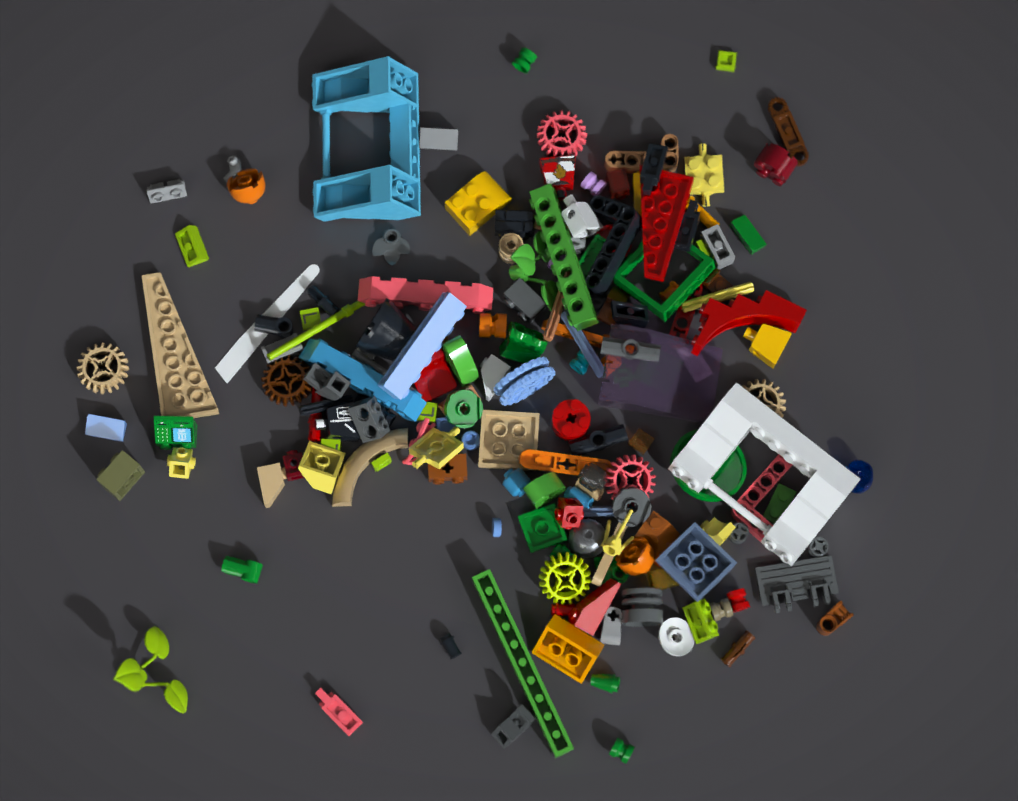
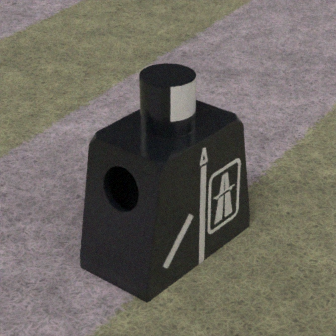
[314,402,360,442]

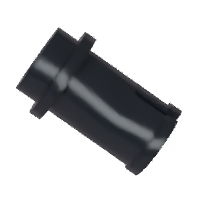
[440,633,462,659]

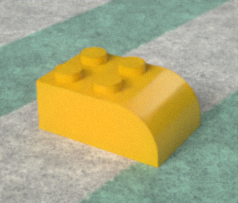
[445,171,512,236]

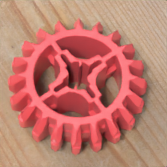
[536,110,587,157]
[604,455,656,507]

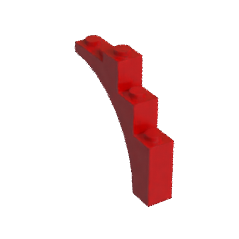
[691,290,807,356]

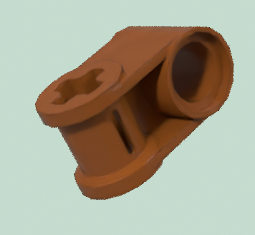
[816,600,854,636]

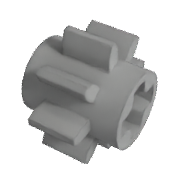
[571,236,586,257]

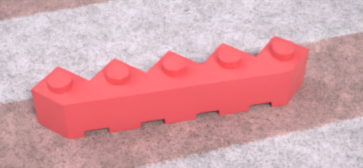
[358,276,493,314]

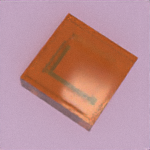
[628,428,655,455]

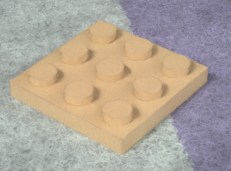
[478,410,540,471]

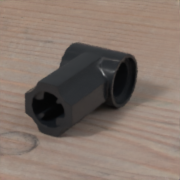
[254,314,293,338]

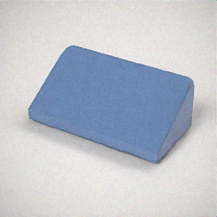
[85,414,127,442]

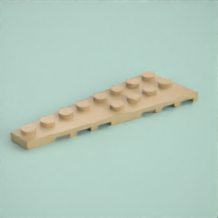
[142,272,219,418]

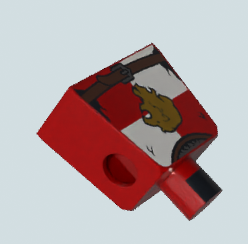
[539,155,576,201]

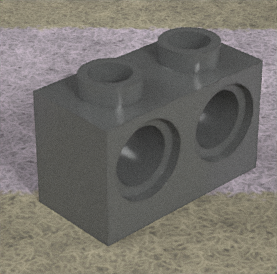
[348,396,390,443]

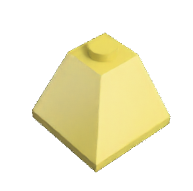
[298,441,346,494]

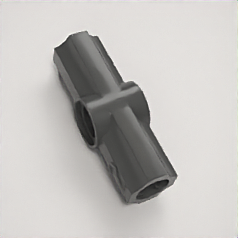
[600,337,661,362]

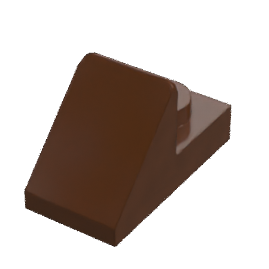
[702,268,734,293]
[597,286,630,328]

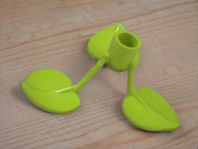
[113,626,188,714]

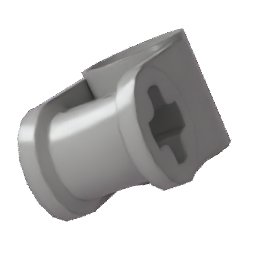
[600,607,622,646]

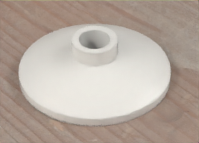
[658,618,695,656]

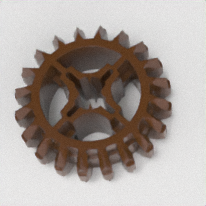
[261,355,312,407]

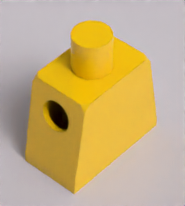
[743,324,792,369]

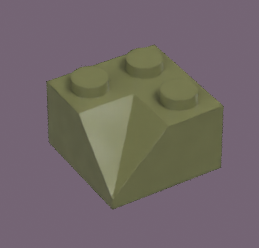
[96,450,145,501]

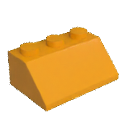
[532,614,605,684]

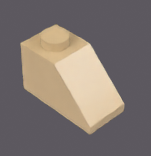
[257,463,287,508]

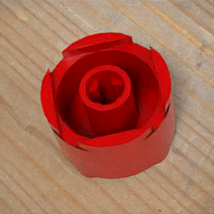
[552,399,591,441]

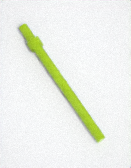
[267,301,365,361]

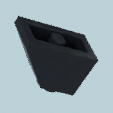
[611,301,649,335]

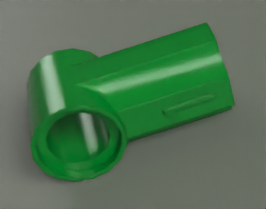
[221,555,263,584]

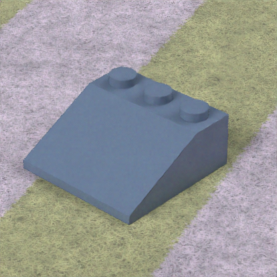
[655,522,737,602]

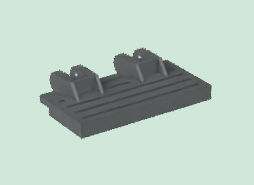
[755,555,839,613]

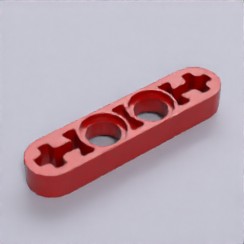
[667,283,703,350]

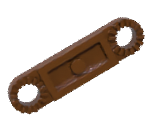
[768,97,809,166]

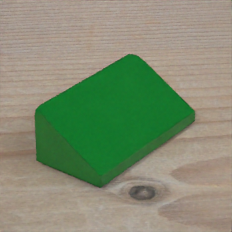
[730,215,767,255]

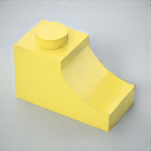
[700,517,736,546]

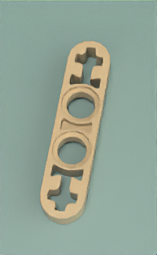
[591,522,628,587]

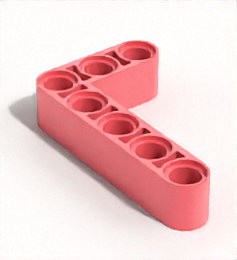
[731,454,793,545]

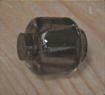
[578,463,607,492]

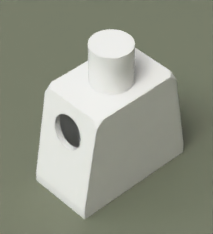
[561,195,603,238]

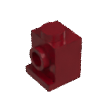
[283,450,305,481]

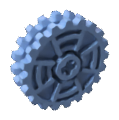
[493,357,555,406]

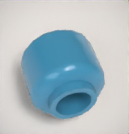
[502,468,531,497]

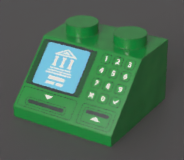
[154,416,198,450]

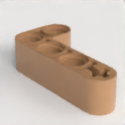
[604,134,679,173]

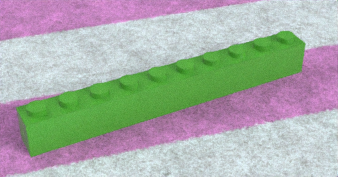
[472,569,574,758]

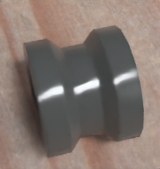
[729,522,749,544]
[808,537,829,558]

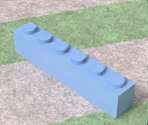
[377,292,467,400]

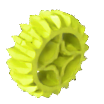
[539,552,592,605]

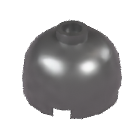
[568,519,605,558]

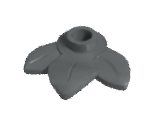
[372,228,410,266]

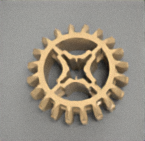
[77,342,129,394]
[742,379,786,418]

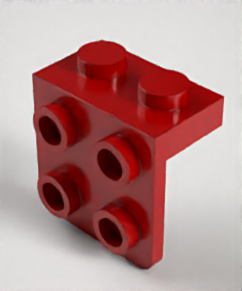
[414,349,457,402]

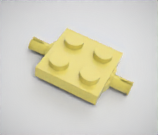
[684,144,724,207]
[409,426,464,469]

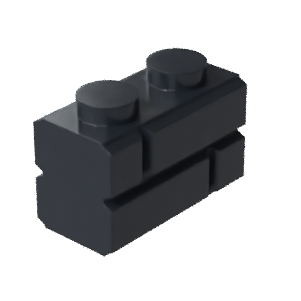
[495,210,533,240]

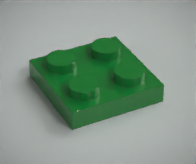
[518,504,567,553]

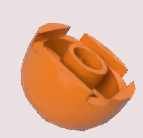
[227,169,266,204]
[615,537,655,576]

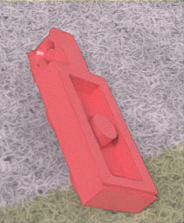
[315,688,363,736]

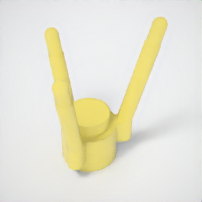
[601,509,634,556]

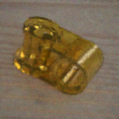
[647,569,679,590]

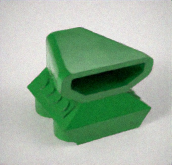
[499,321,548,364]

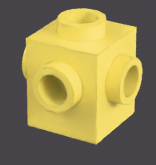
[167,447,196,479]

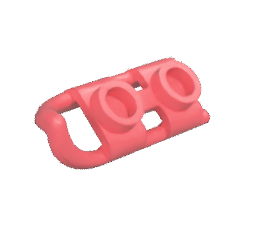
[402,418,436,465]

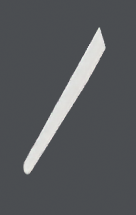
[215,264,319,383]

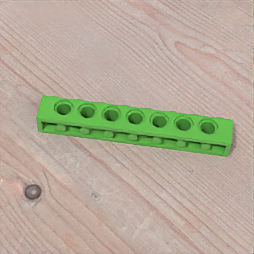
[529,183,599,331]

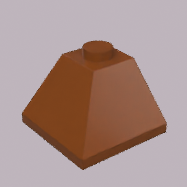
[629,511,681,568]

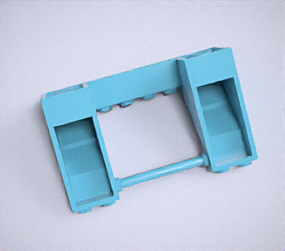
[312,56,421,222]

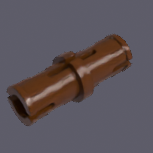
[720,630,756,668]

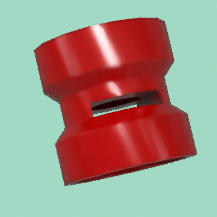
[726,588,750,613]

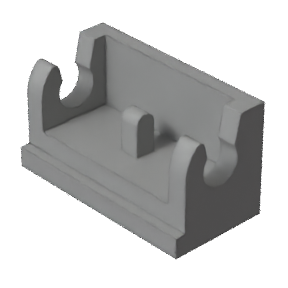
[419,128,458,151]
[261,333,303,366]

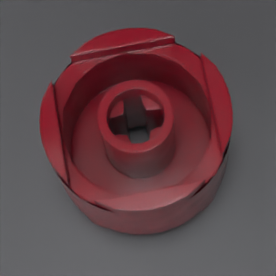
[754,143,798,187]

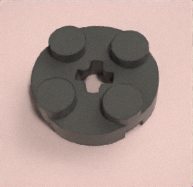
[612,487,651,527]

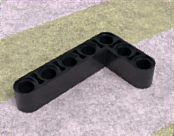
[585,195,642,295]

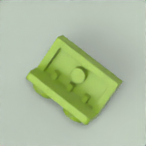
[682,599,719,644]

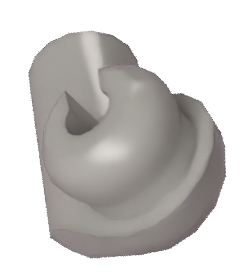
[223,156,242,182]

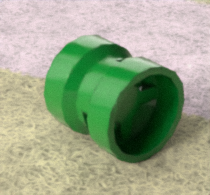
[512,47,537,73]
[609,738,635,764]

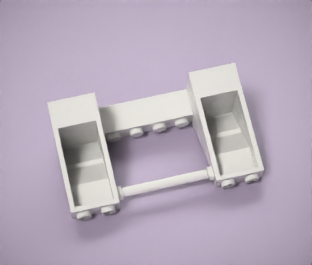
[668,383,860,566]

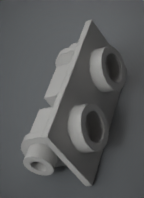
[147,178,187,204]

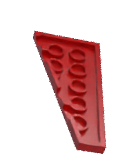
[639,165,694,282]

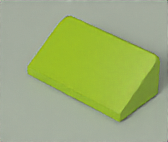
[175,225,209,267]

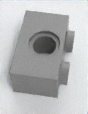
[699,224,735,270]

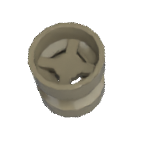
[709,598,733,622]

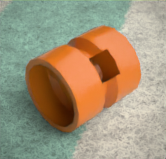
[479,313,507,338]

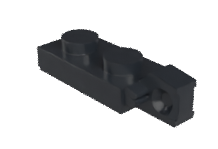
[640,143,668,196]
[674,200,700,252]

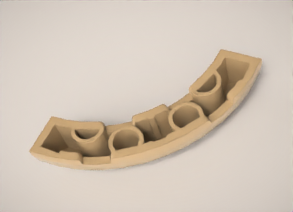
[332,428,408,507]

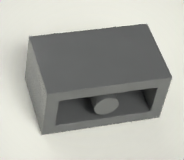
[504,278,547,324]

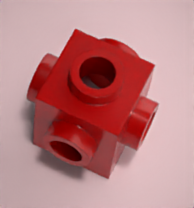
[554,498,584,529]

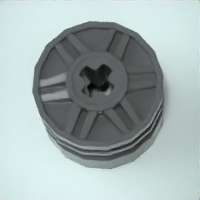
[621,587,663,627]

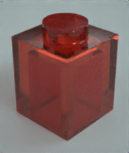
[606,168,630,200]

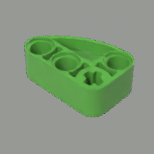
[443,335,479,387]
[523,472,566,509]

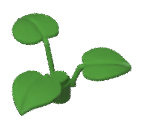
[509,231,559,311]

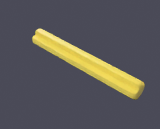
[681,282,754,312]

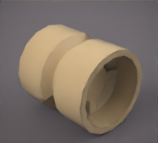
[499,233,523,264]

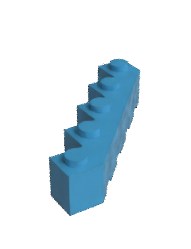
[298,338,427,422]

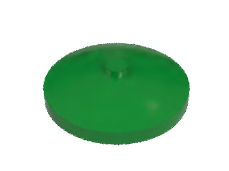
[670,429,747,502]

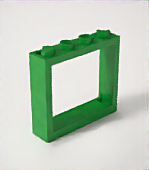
[613,241,715,322]

